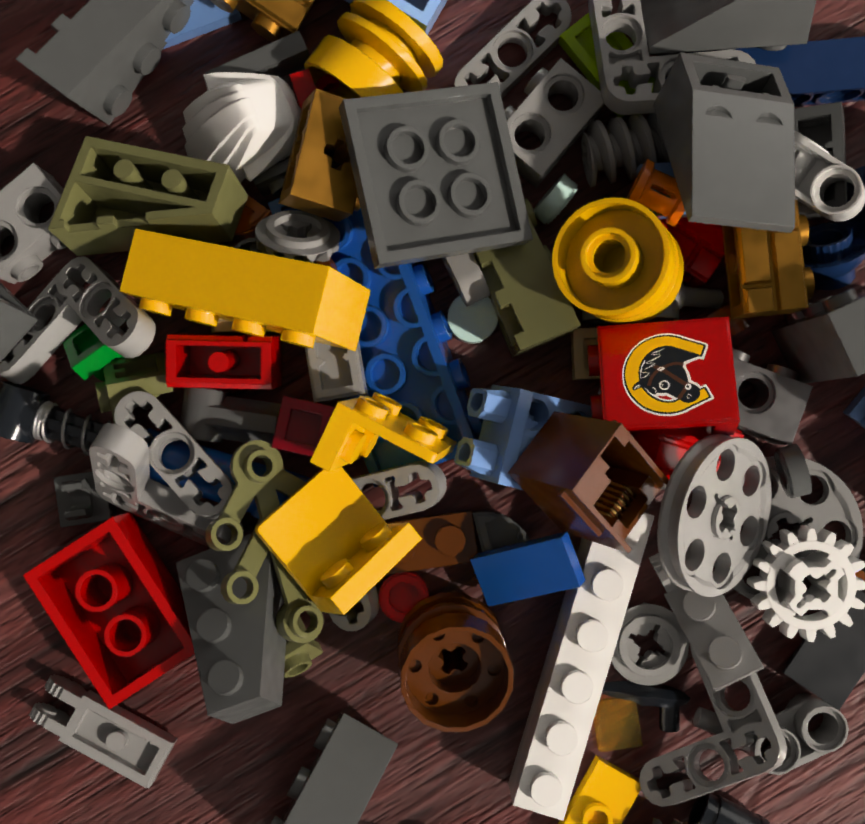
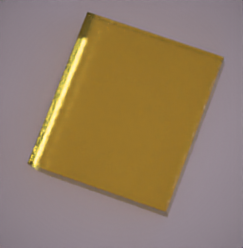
[594,697,643,752]

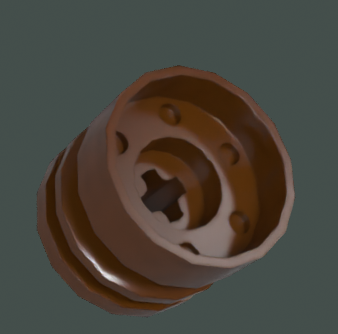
[397,593,514,732]

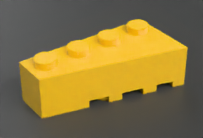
[119,228,371,352]

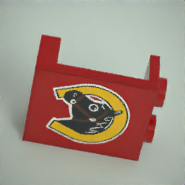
[587,317,740,435]

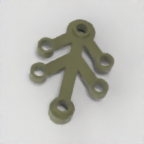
[205,440,324,643]

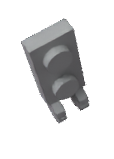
[649,544,764,692]
[29,674,178,789]

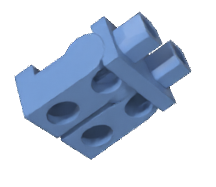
[454,385,592,491]

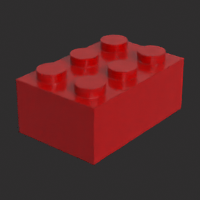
[23,512,195,710]

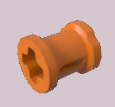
[626,159,685,227]

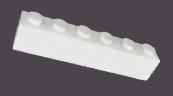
[508,512,654,821]

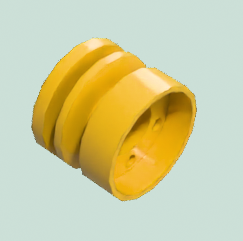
[304,0,443,99]

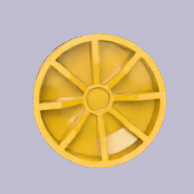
[552,197,684,325]

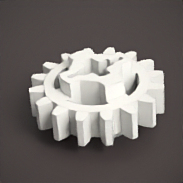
[747,525,865,642]

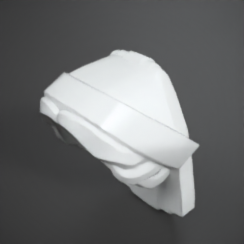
[182,72,301,183]

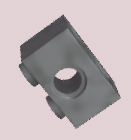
[732,348,813,445]

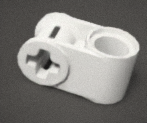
[794,130,865,222]

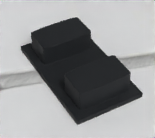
[782,590,865,710]

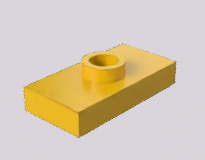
[558,755,641,824]

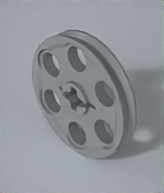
[657,434,772,597]
[714,456,863,599]

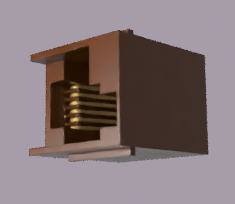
[508,411,669,553]

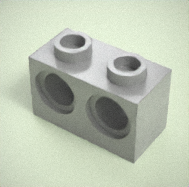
[504,58,605,188]
[0,163,66,284]

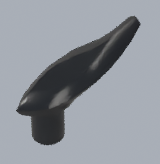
[602,680,691,732]

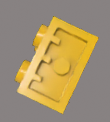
[310,392,457,472]
[255,467,422,615]

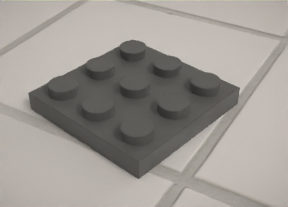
[339,82,533,269]

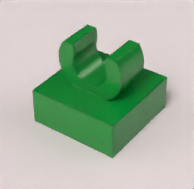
[63,311,125,381]

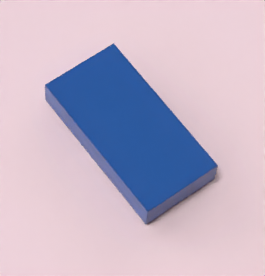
[470,531,586,607]

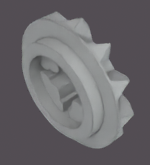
[255,210,340,263]
[611,602,689,686]

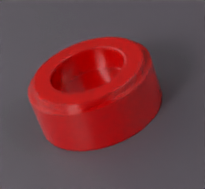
[379,571,429,623]

